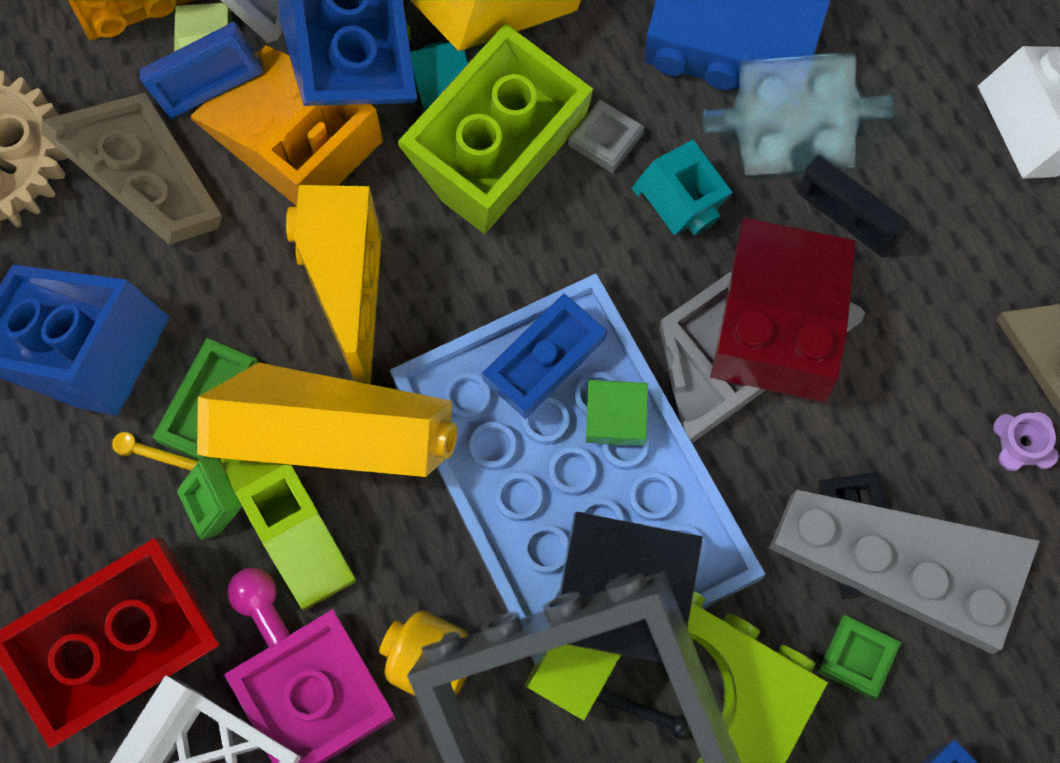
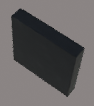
[558,511,703,663]

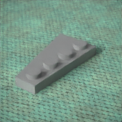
[769,490,1040,654]

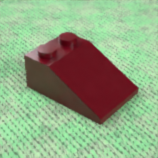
[710,217,856,402]

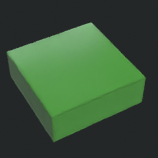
[586,380,648,446]
[177,457,242,540]
[817,615,901,700]

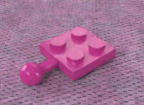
[224,568,397,763]

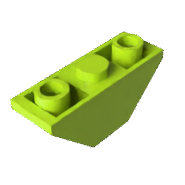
[220,458,357,612]

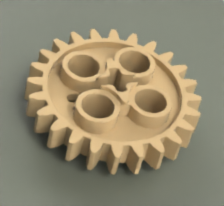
[0,71,68,231]

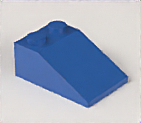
[278,0,417,106]
[0,264,170,416]

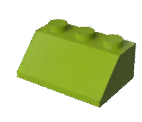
[398,23,593,234]

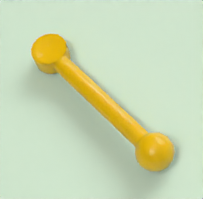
[112,432,227,475]

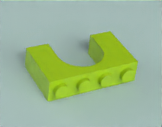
[524,591,828,763]

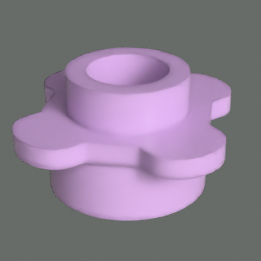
[993,412,1058,471]

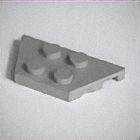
[660,272,866,443]

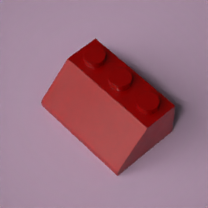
[0,538,220,749]

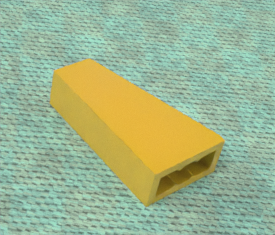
[197,363,458,477]

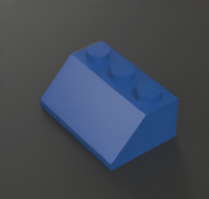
[644,0,830,105]

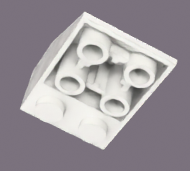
[978,46,1060,179]

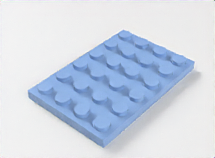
[389,273,765,665]

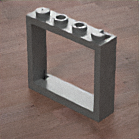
[407,571,741,763]

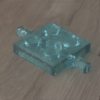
[702,52,894,176]

